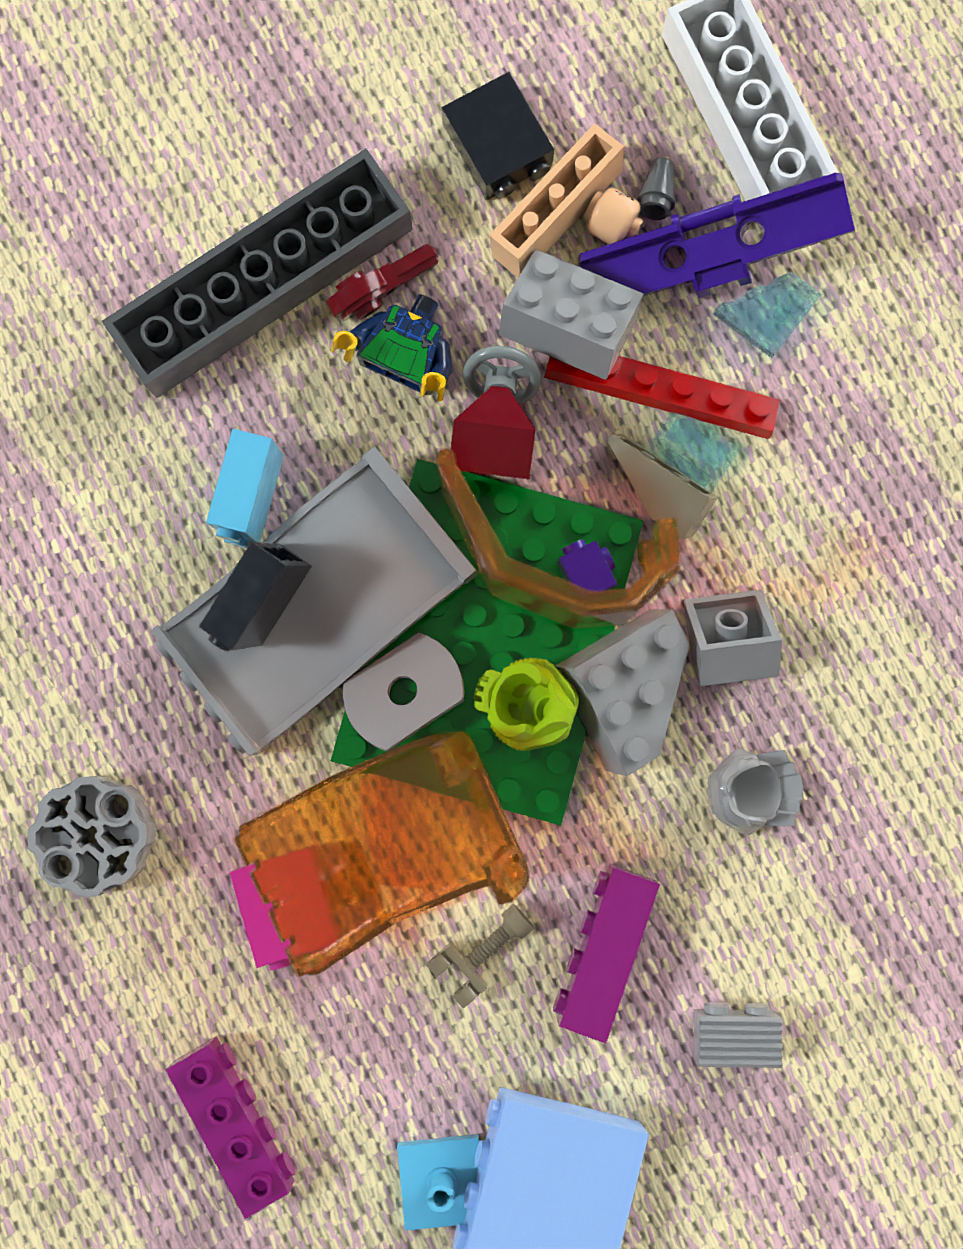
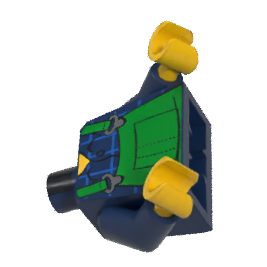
[330,294,453,401]

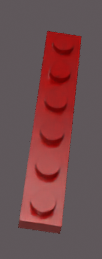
[544,356,780,439]

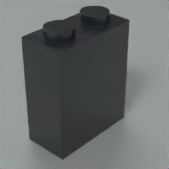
[441,72,554,201]
[199,542,312,652]

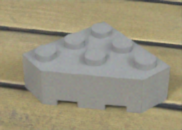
[555,609,689,776]

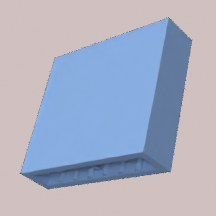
[453,1087,649,1249]

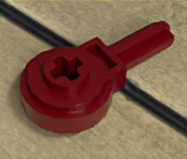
[326,244,439,322]

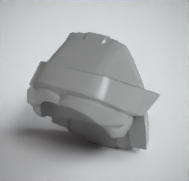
[707,748,803,835]

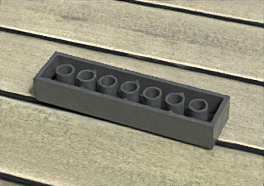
[101,148,413,398]

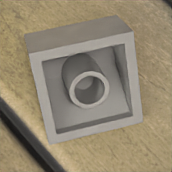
[683,590,782,686]

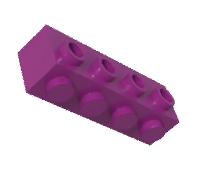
[553,864,660,1044]
[165,1036,296,1219]

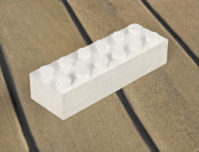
[661,0,838,232]

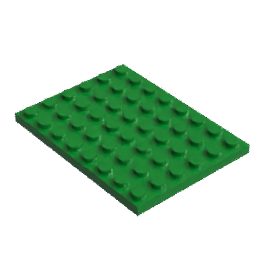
[330,459,644,826]

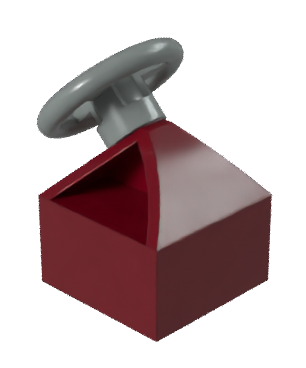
[448,346,541,480]

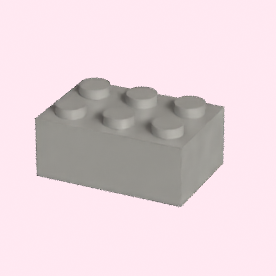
[499,249,644,380]

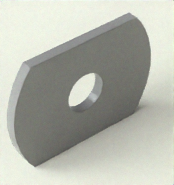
[343,633,465,752]

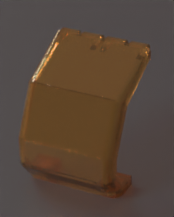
[437,448,680,629]
[233,732,529,977]

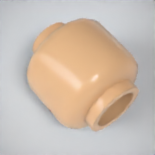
[584,187,644,244]

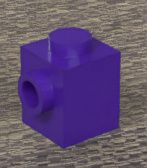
[557,539,617,606]

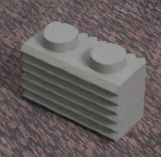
[694,1002,783,1068]

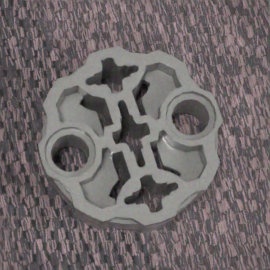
[27,776,156,897]

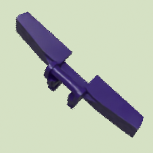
[578,172,855,299]

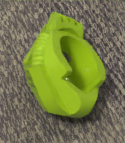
[473,658,580,751]

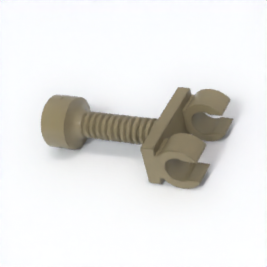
[426,903,535,1008]

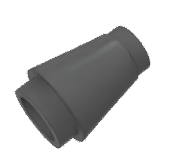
[637,158,675,220]

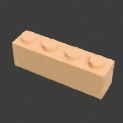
[489,123,624,278]

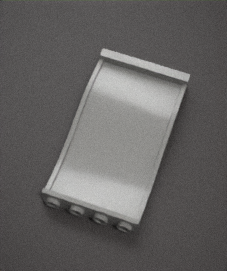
[151,446,479,756]

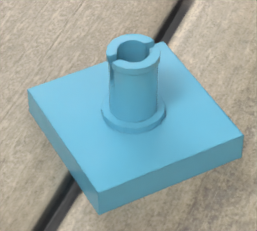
[397,1134,479,1231]

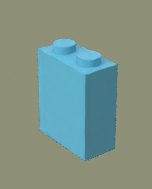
[206,428,284,548]

